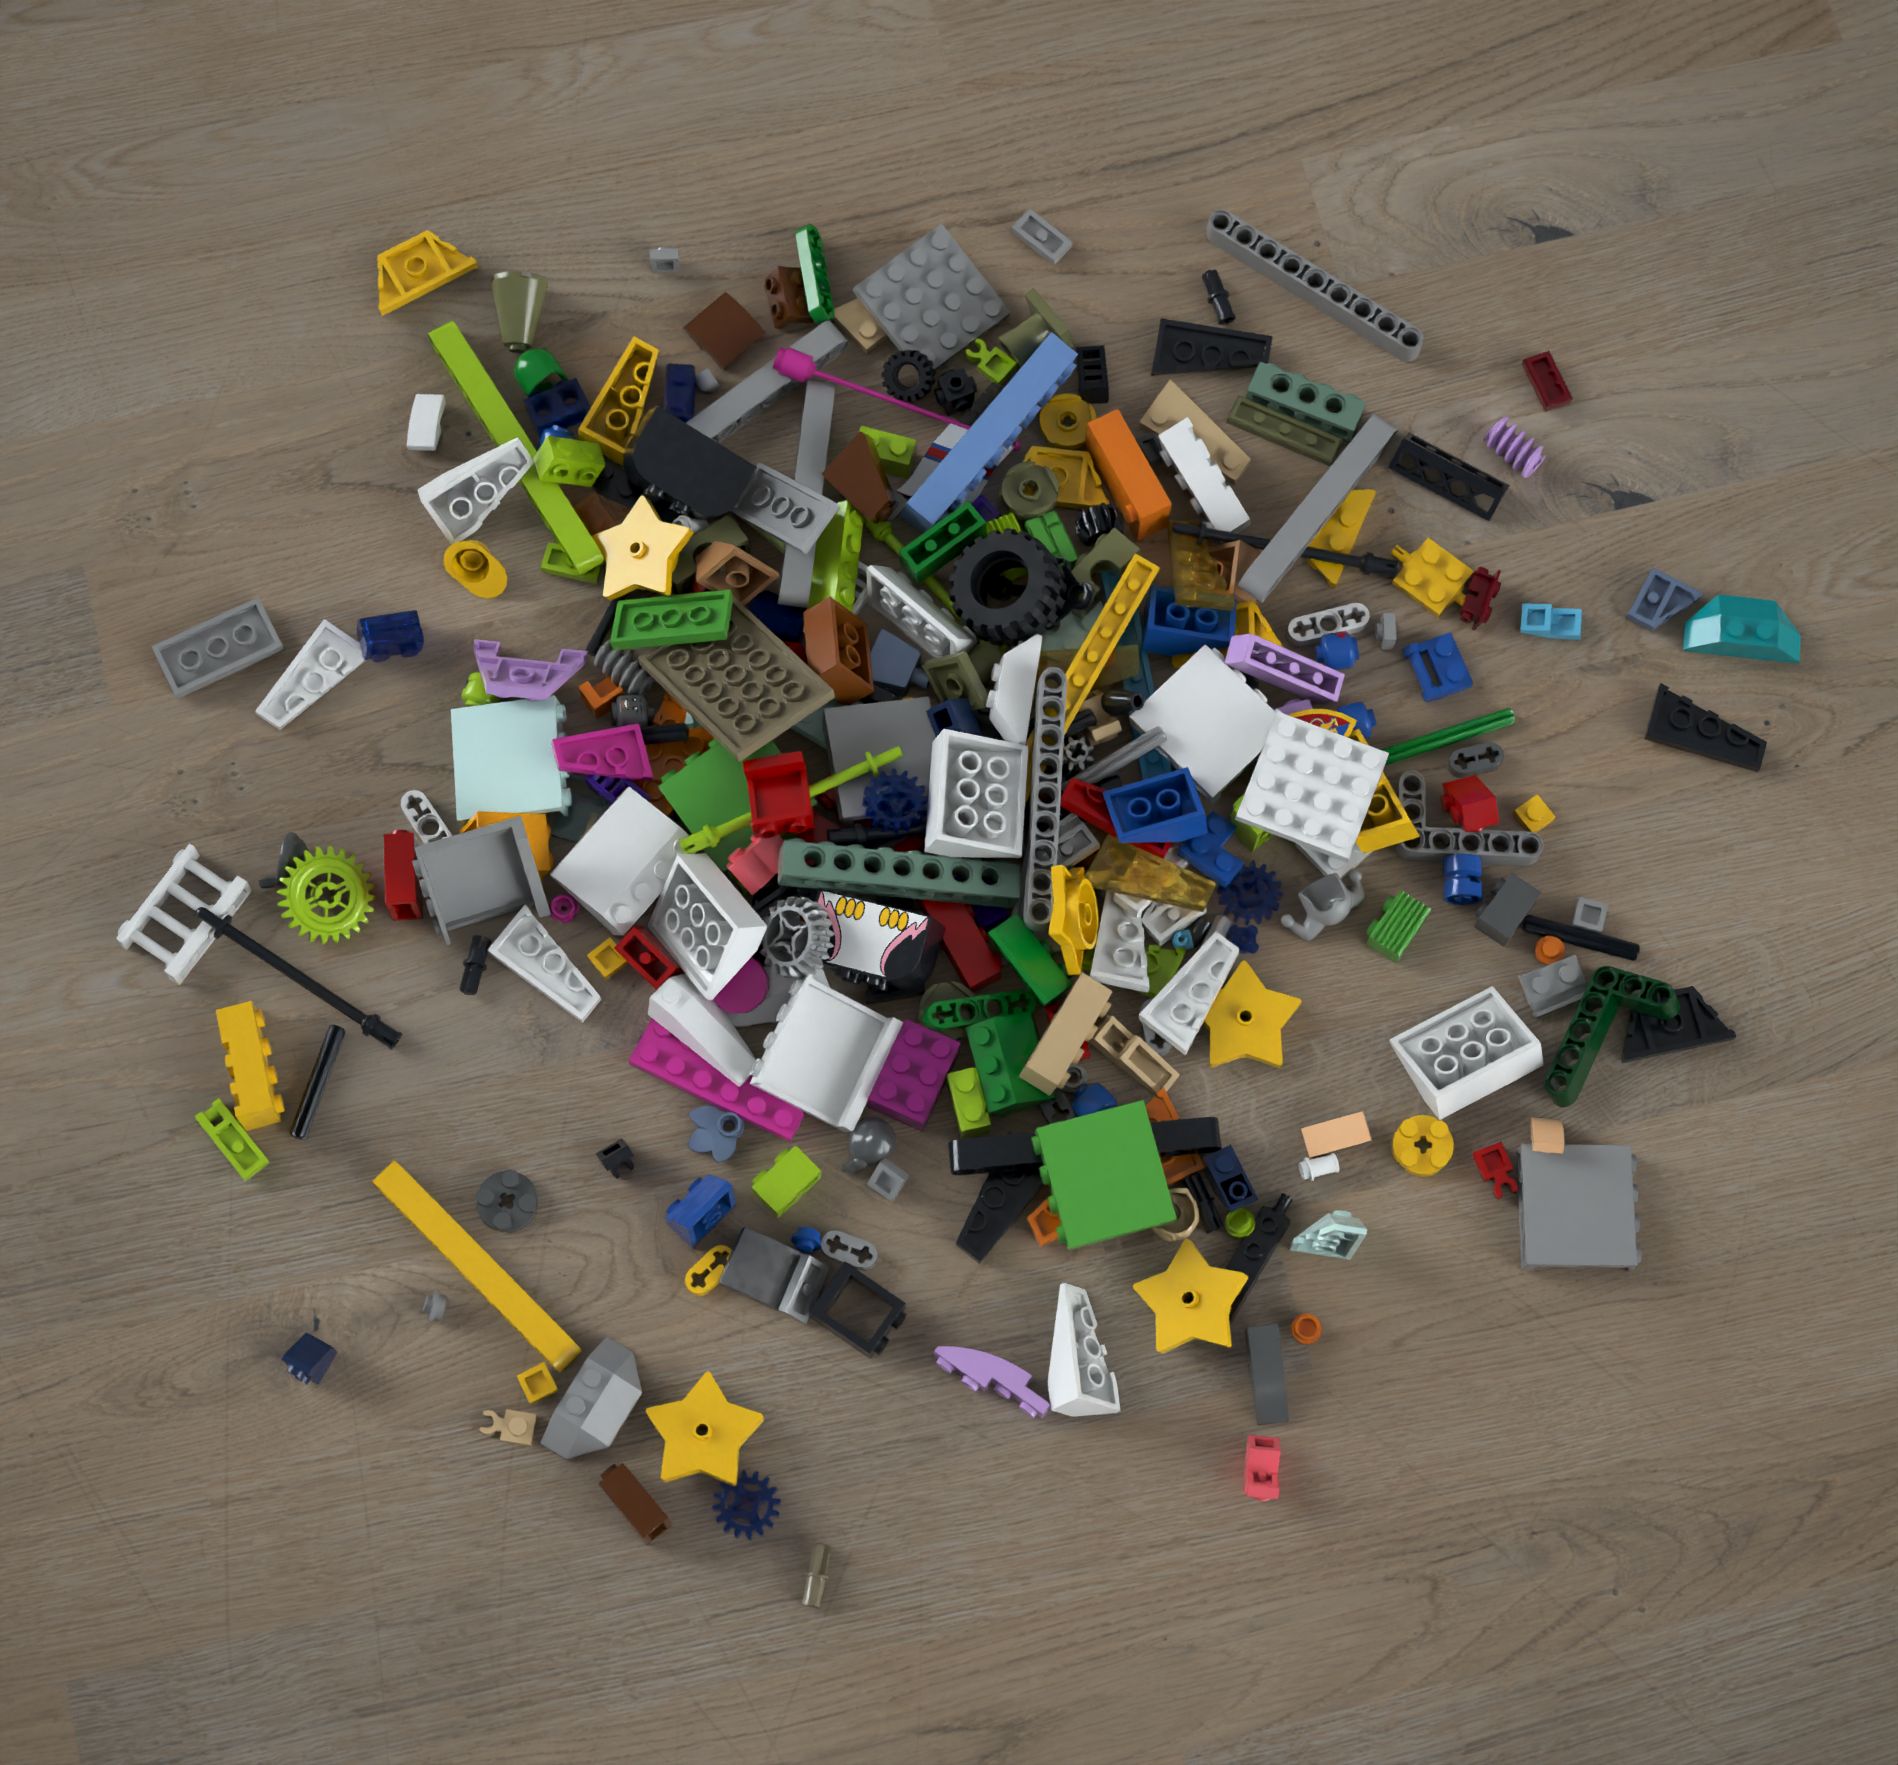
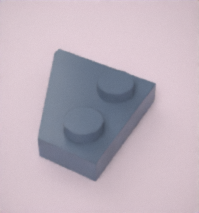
[1626,567,1703,632]

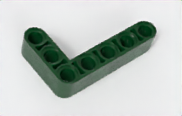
[1544,966,1680,1107]

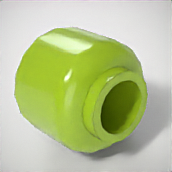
[461,672,501,707]

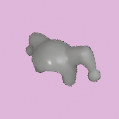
[1281,870,1365,942]

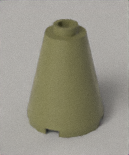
[491,271,548,353]

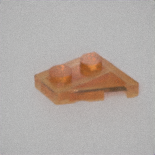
[573,491,631,536]

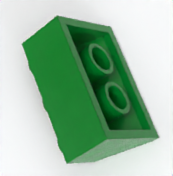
[988,913,1073,1008]
[965,1012,1056,1118]

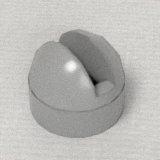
[696,368,720,393]

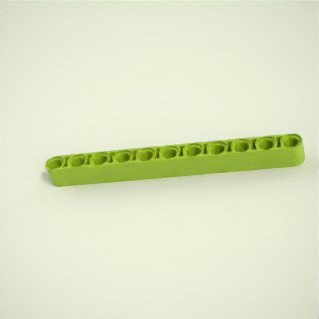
[427,320,605,576]

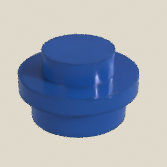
[791,1227,822,1253]

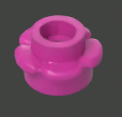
[550,894,579,923]

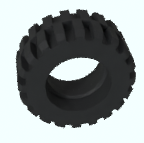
[949,529,1066,647]

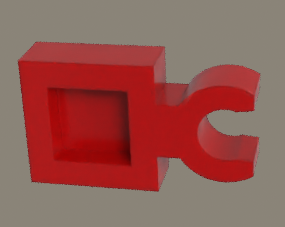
[1472,1142,1518,1200]

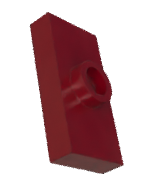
[1522,350,1573,412]

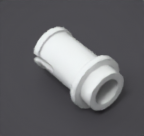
[672,515,709,533]
[1299,1153,1339,1181]

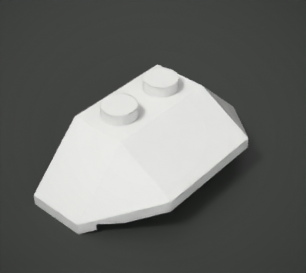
[986,634,1043,745]

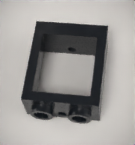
[809,1261,907,1359]

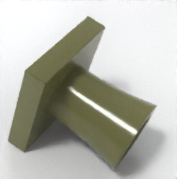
[997,288,1074,368]
[922,641,1003,711]

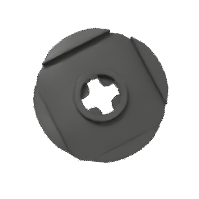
[476,1170,538,1233]

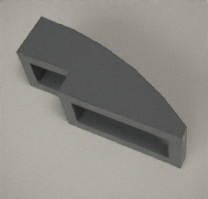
[1244,1323,1289,1425]

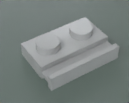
[1026,813,1100,870]
[1518,955,1587,1017]

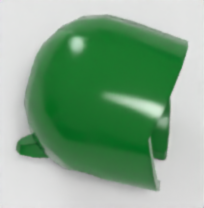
[514,348,568,400]

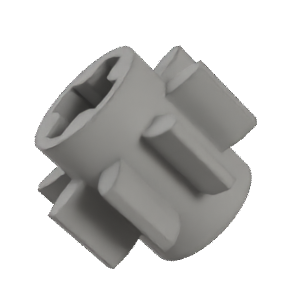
[1062,737,1094,774]

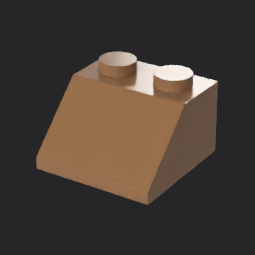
[1190,540,1262,603]
[696,541,779,606]

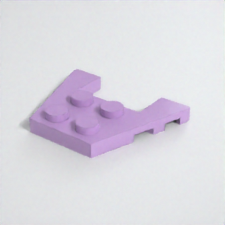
[474,639,588,701]

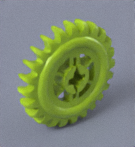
[276,846,376,944]

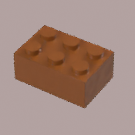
[803,596,874,706]

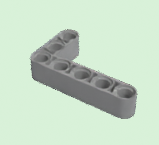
[1395,770,1544,866]

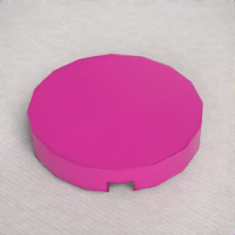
[713,957,769,1014]

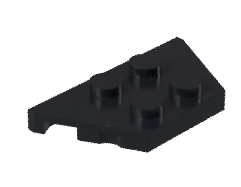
[1621,986,1736,1063]

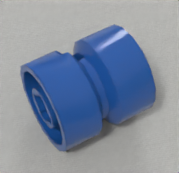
[1443,854,1483,905]

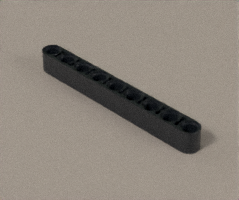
[948,1117,1222,1175]

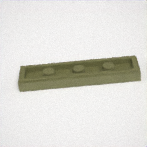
[1226,395,1343,467]

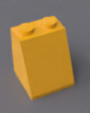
[459,811,553,880]

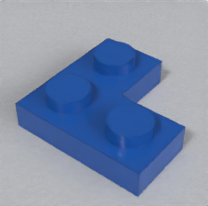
[1177,811,1244,888]

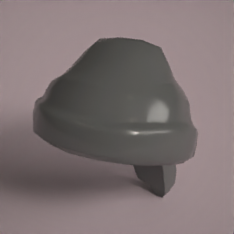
[259,832,309,888]
[842,1117,896,1172]

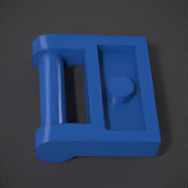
[1402,632,1473,702]

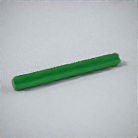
[1380,708,1515,766]

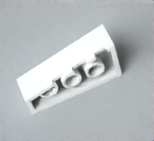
[1158,417,1251,543]

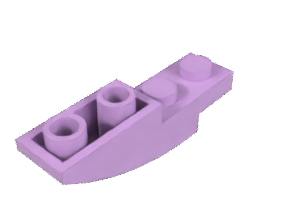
[934,1346,1050,1419]

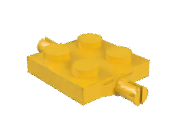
[1390,538,1474,618]

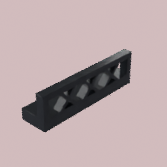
[1388,432,1510,521]

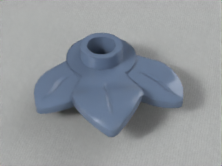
[688,1106,744,1163]

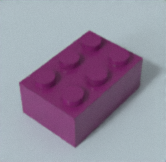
[868,1019,961,1132]

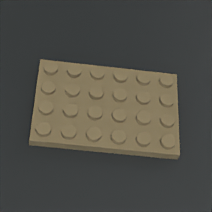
[638,596,835,762]

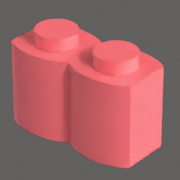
[726,834,784,895]

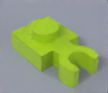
[965,338,1017,387]

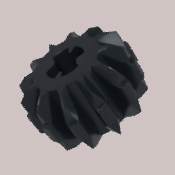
[1075,503,1125,546]

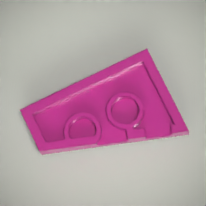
[551,723,653,782]

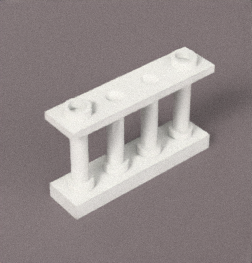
[116,843,252,986]

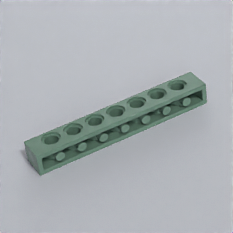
[777,838,1020,909]

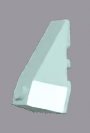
[1290,1210,1367,1260]

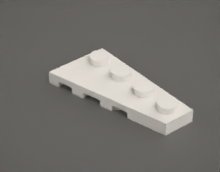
[255,619,373,730]
[487,905,601,1023]

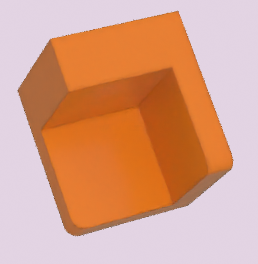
[578,677,625,719]

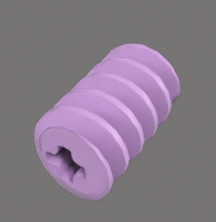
[1483,416,1546,478]

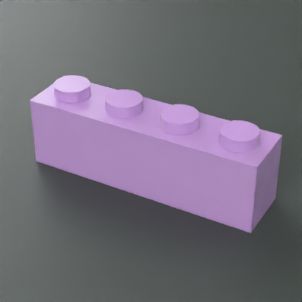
[1224,634,1345,704]

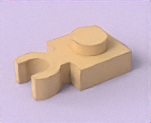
[479,1409,538,1447]

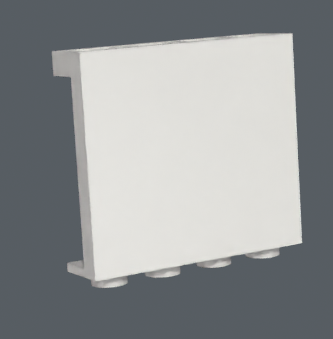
[1129,644,1283,805]
[750,974,904,1133]

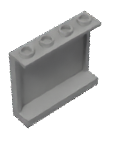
[822,697,936,828]
[412,816,551,946]
[1516,1144,1641,1271]

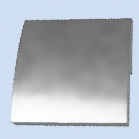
[718,1227,802,1310]

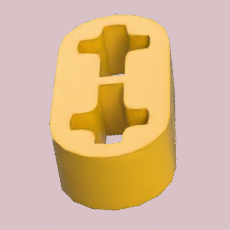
[685,1245,732,1296]

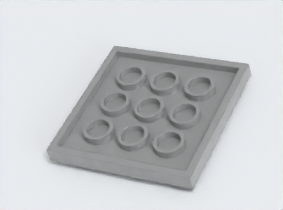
[852,223,1011,375]

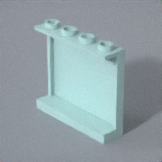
[451,695,572,827]

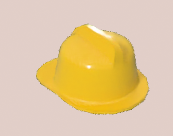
[443,540,508,599]

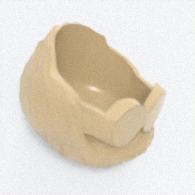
[1151,1188,1199,1243]

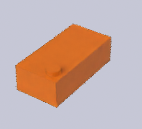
[1084,409,1172,541]

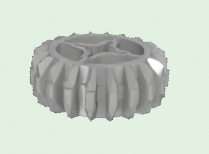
[760,896,835,979]

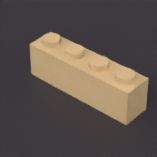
[1019,972,1113,1096]

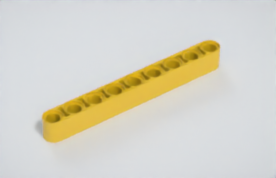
[372,1160,582,1373]

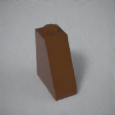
[822,431,897,524]
[598,1463,672,1545]

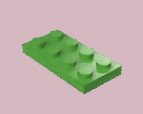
[610,589,733,651]

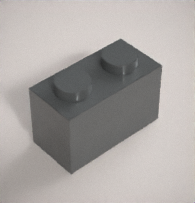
[1474,873,1542,947]

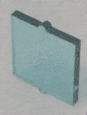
[551,791,611,843]

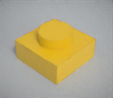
[1513,794,1556,833]
[586,937,628,981]
[517,1362,559,1405]

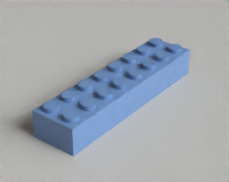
[900,332,1078,534]

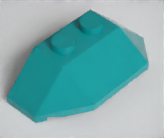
[1683,594,1801,664]

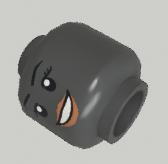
[611,695,654,727]

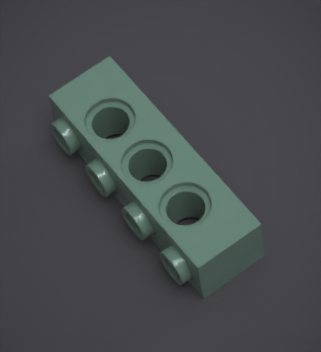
[1246,362,1366,443]

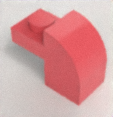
[1244,1435,1281,1501]

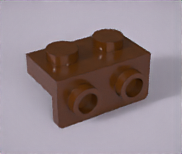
[764,266,815,329]

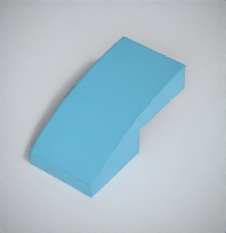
[1521,604,1582,640]

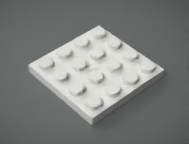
[1235,711,1389,862]

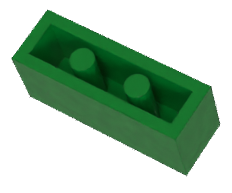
[899,501,987,585]

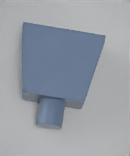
[870,629,930,697]

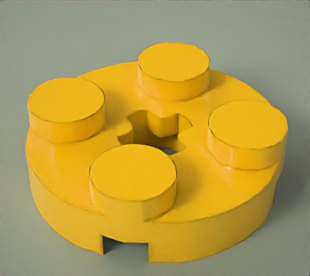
[1039,393,1097,450]
[1392,1115,1454,1177]

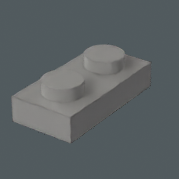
[1011,209,1072,266]
[778,1254,830,1324]

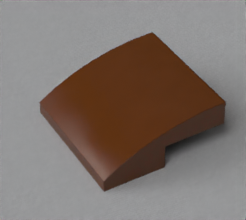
[683,292,766,369]

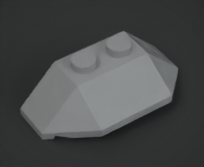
[540,1336,642,1460]

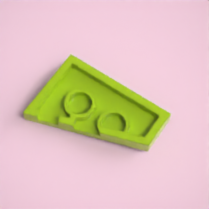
[1082,944,1187,999]

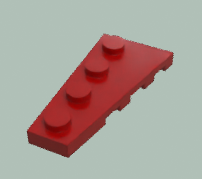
[1060,778,1172,863]

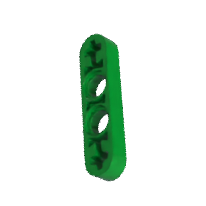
[795,223,835,325]
[923,990,1036,1031]

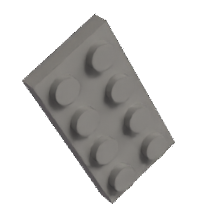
[729,462,840,555]
[151,597,285,699]

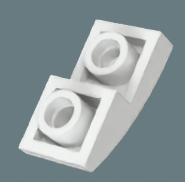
[407,394,446,451]

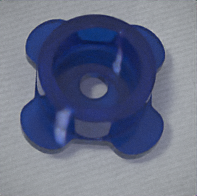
[1229,925,1259,954]

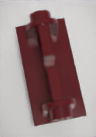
[1459,567,1501,630]

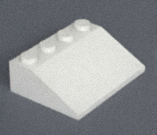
[867,565,977,658]
[924,729,1028,858]
[550,787,697,936]
[647,853,768,1000]
[1389,986,1544,1120]

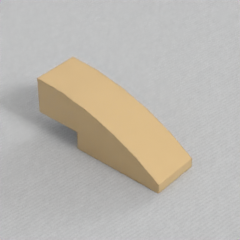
[1090,1015,1180,1095]

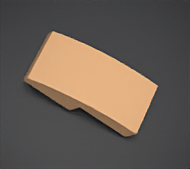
[1301,1111,1372,1158]
[1530,1117,1565,1154]

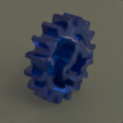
[862,768,928,834]
[1217,860,1283,926]
[712,1470,781,1540]

